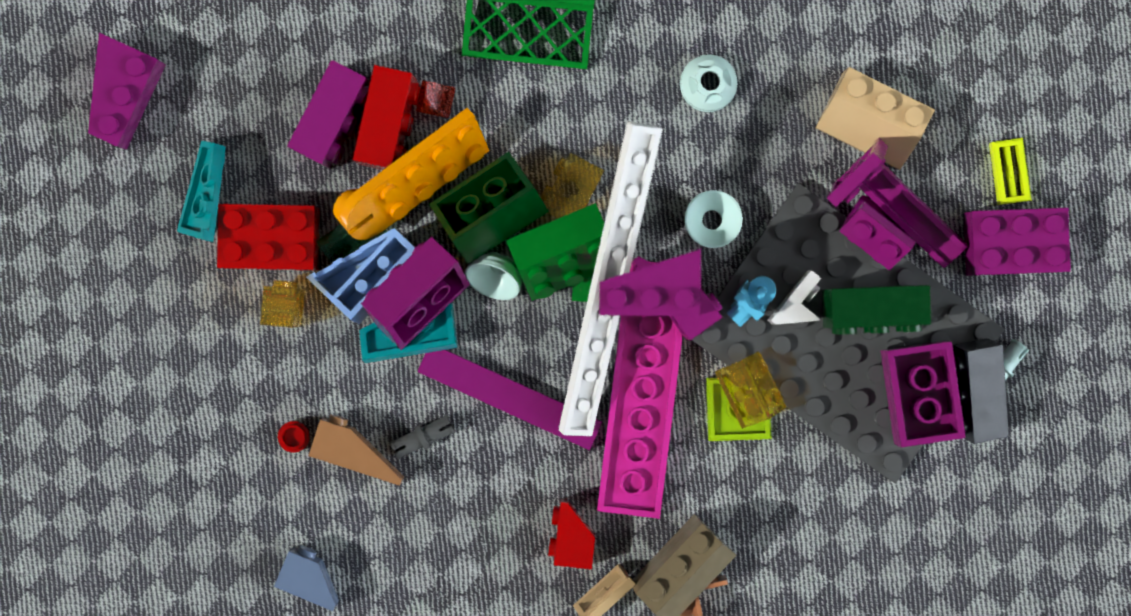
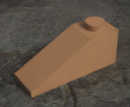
[308,414,404,486]

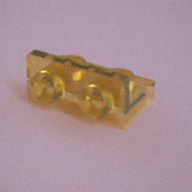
[715,351,786,429]

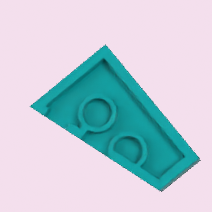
[177,140,226,243]
[359,302,458,363]

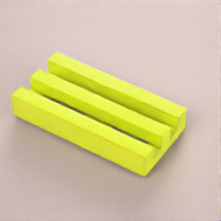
[989,138,1031,205]

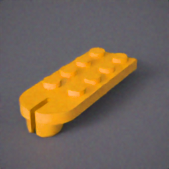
[333,108,490,240]

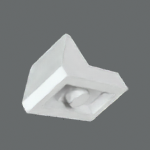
[767,270,821,325]

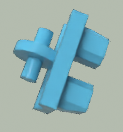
[727,276,777,327]

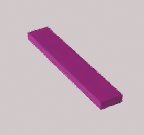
[417,350,603,450]

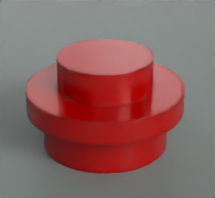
[278,421,310,453]

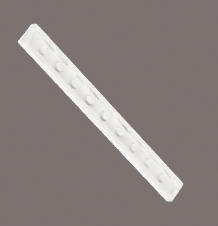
[559,122,662,436]

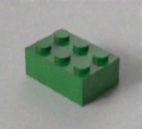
[506,203,605,301]

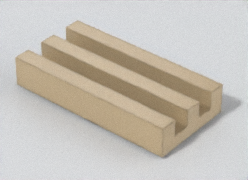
[573,564,636,616]

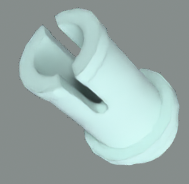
[1003,339,1029,381]

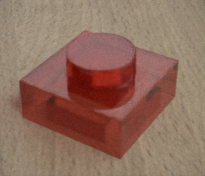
[416,80,456,118]

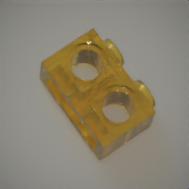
[260,280,306,328]

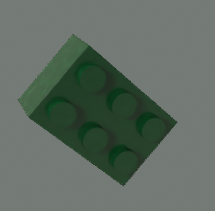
[429,152,549,264]
[822,285,932,335]

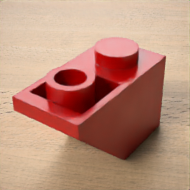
[548,498,595,570]

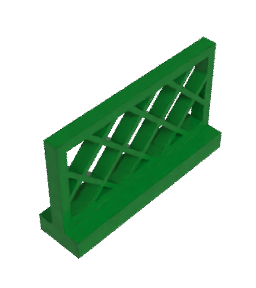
[461,0,594,69]

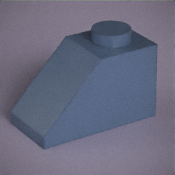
[274,545,339,611]

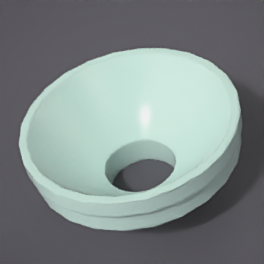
[680,55,738,113]
[684,190,743,248]
[465,252,522,300]

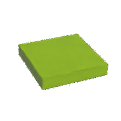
[706,377,772,441]

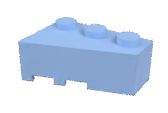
[306,228,415,324]

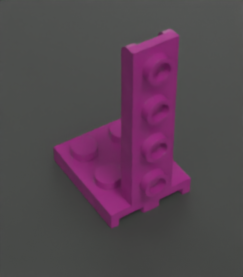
[827,138,968,268]

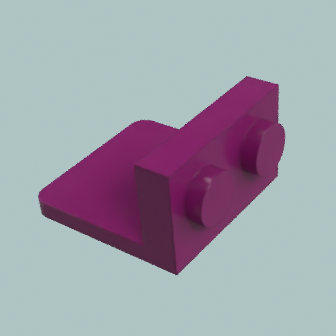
[839,196,915,271]

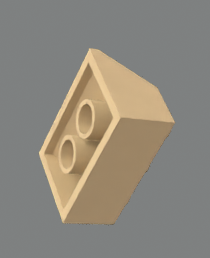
[815,67,935,170]

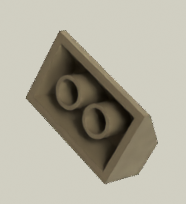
[632,514,737,616]

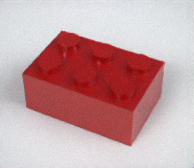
[353,65,421,170]
[217,204,320,271]

